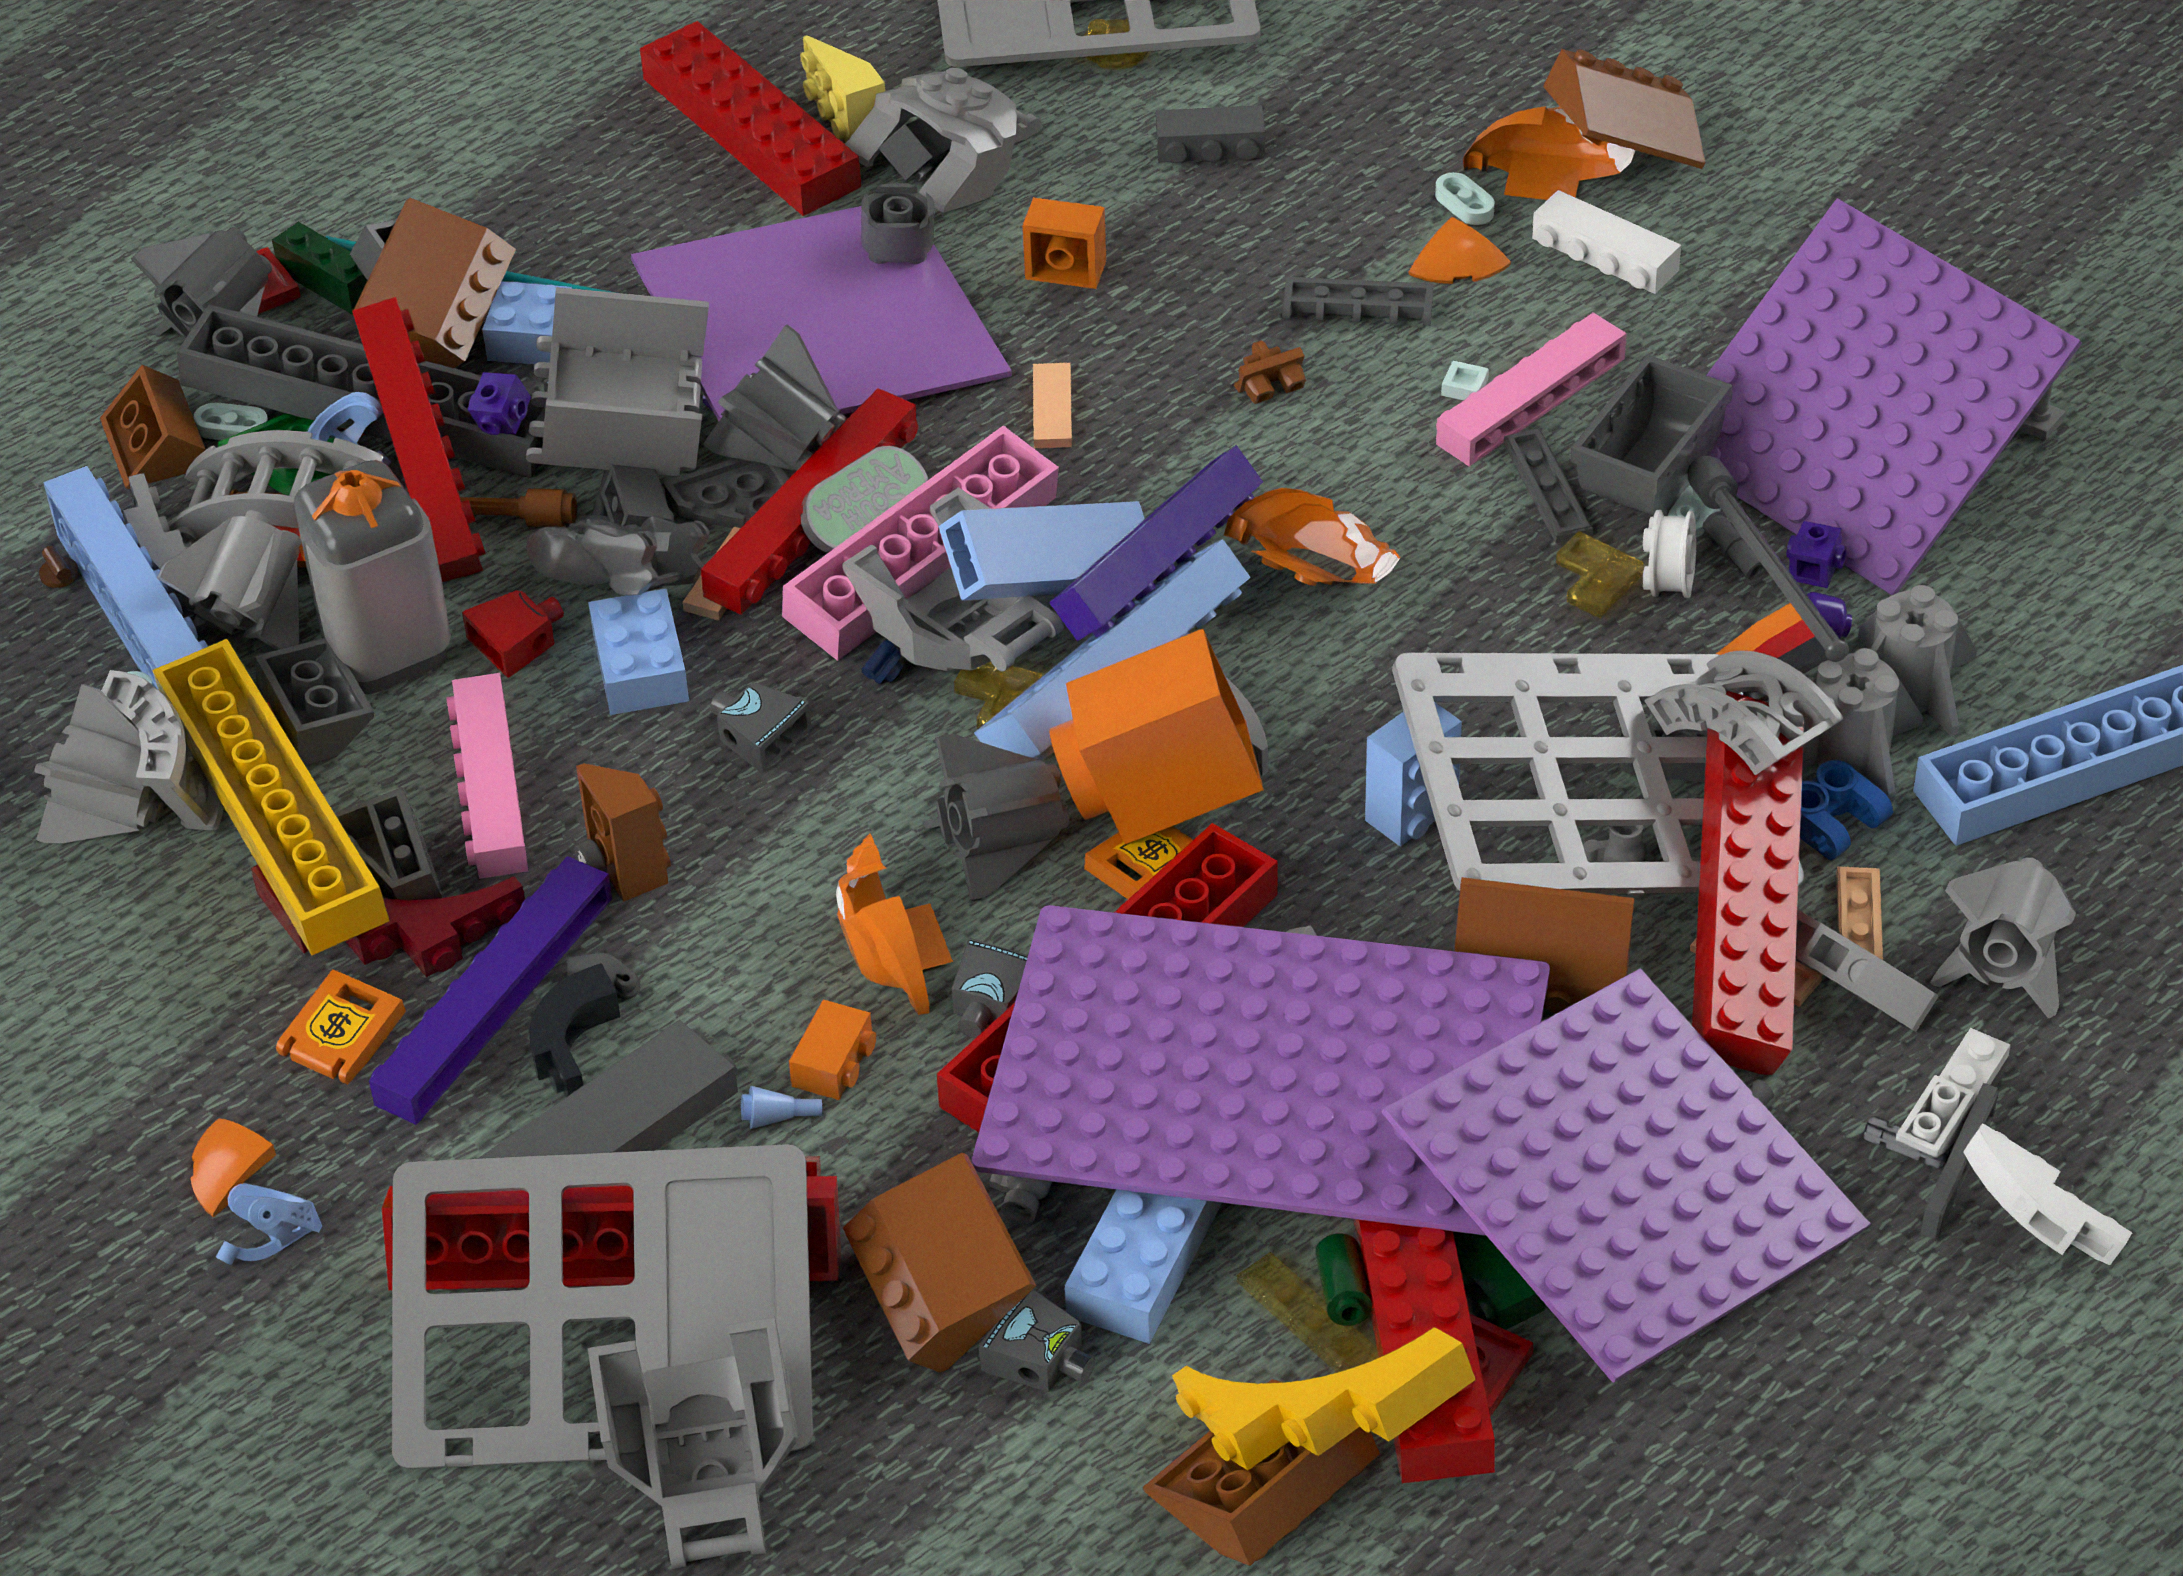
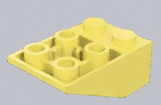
[800,36,885,143]

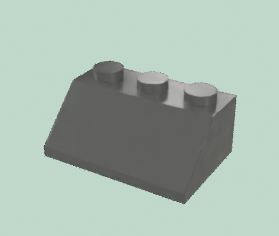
[255,638,374,766]

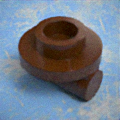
[39,546,79,588]

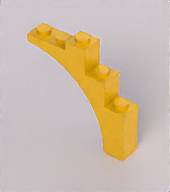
[1172,1327,1476,1470]

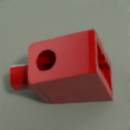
[462,590,564,678]

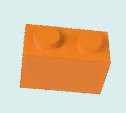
[789,999,876,1100]

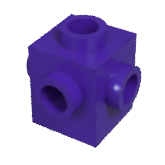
[468,372,531,435]
[1786,521,1847,588]

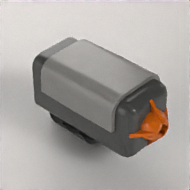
[294,460,451,694]

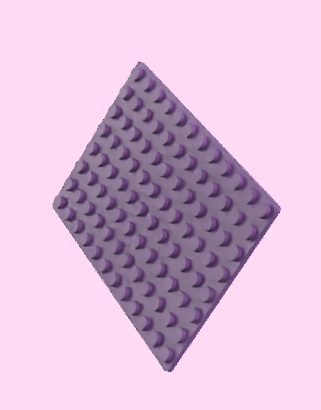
[972,905,1550,1235]

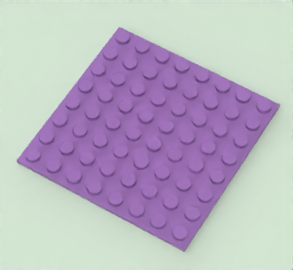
[1706,198,2082,595]
[631,206,1012,421]
[1382,968,1871,1383]

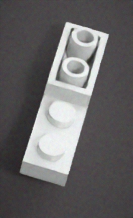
[1896,1028,2010,1158]
[1963,1123,2132,1265]

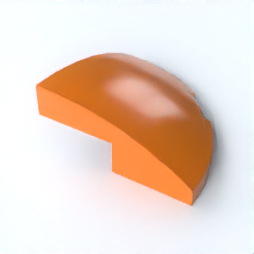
[1409,217,1511,284]
[190,1118,276,1217]

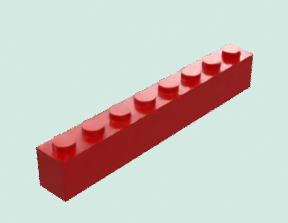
[352,297,486,582]
[701,388,918,615]

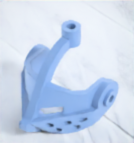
[307,392,391,466]
[216,1183,322,1265]

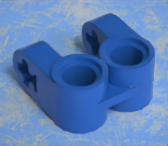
[1800,760,1893,860]

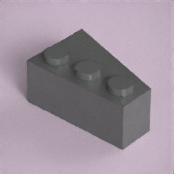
[334,787,444,900]

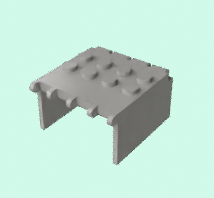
[526,287,709,476]

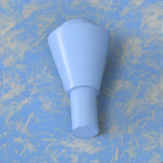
[741,1086,822,1129]

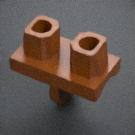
[1234,340,1306,404]

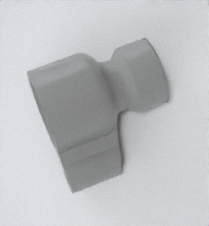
[1583,825,1646,862]
[989,1174,1053,1224]

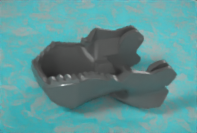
[526,516,710,596]

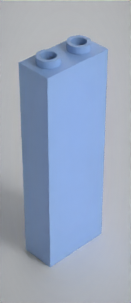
[938,501,1145,601]

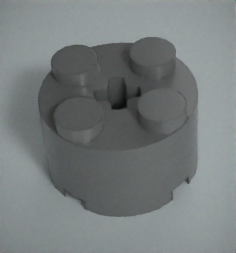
[861,183,935,264]

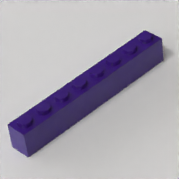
[1049,445,1263,641]
[369,856,612,1125]

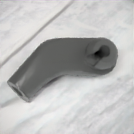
[567,953,641,999]

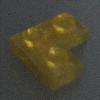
[1556,531,1644,618]
[954,661,1043,730]

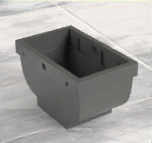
[1570,354,1732,517]

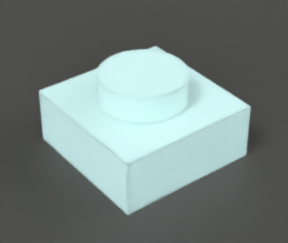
[1441,361,1489,400]

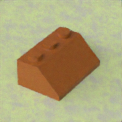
[100,365,206,489]
[576,763,671,902]

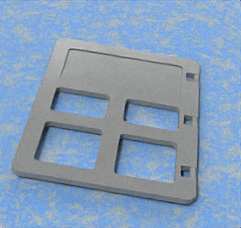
[937,0,1261,67]
[392,1144,813,1469]

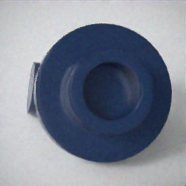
[861,640,905,684]

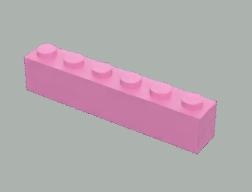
[1436,313,1627,466]
[446,673,528,879]

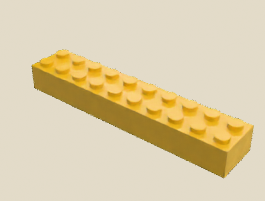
[152,639,389,956]

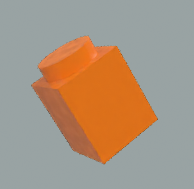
[1049,629,1264,845]

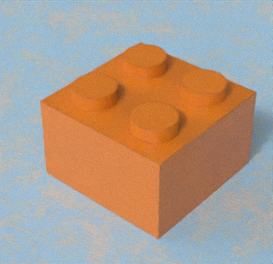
[1022,197,1106,289]

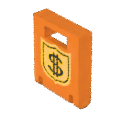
[1084,826,1193,899]
[276,969,406,1085]

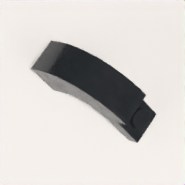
[529,963,620,1097]

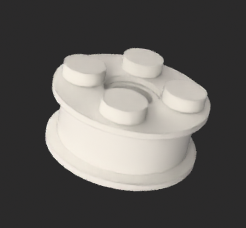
[1643,510,1696,598]

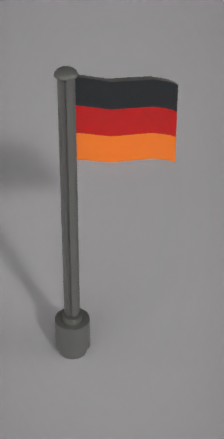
[1688,456,1849,702]

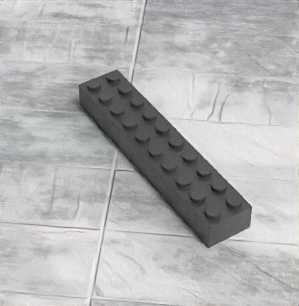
[177,304,545,478]

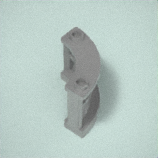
[1644,651,1843,775]
[102,670,224,830]

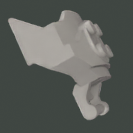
[845,68,1041,213]
[842,487,1064,671]
[588,1317,798,1569]

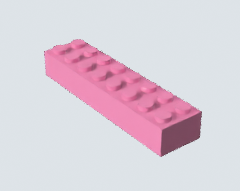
[782,426,1059,661]

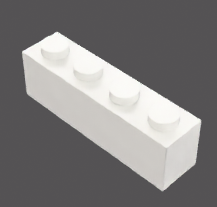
[1532,190,1681,294]

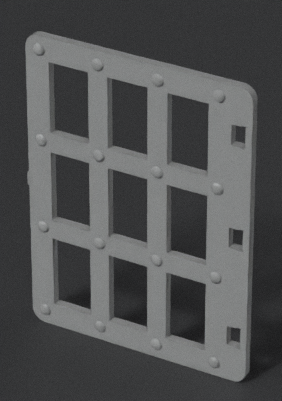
[1392,653,1804,895]

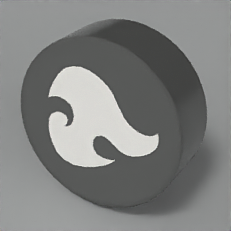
[575,839,607,873]

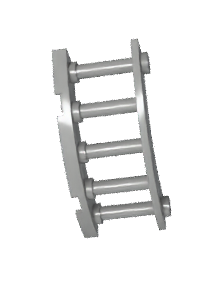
[169,430,384,545]

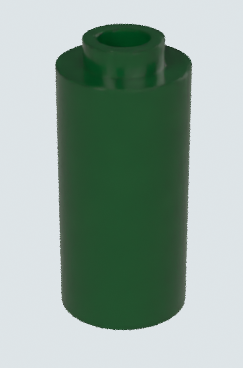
[1315,1233,1372,1326]

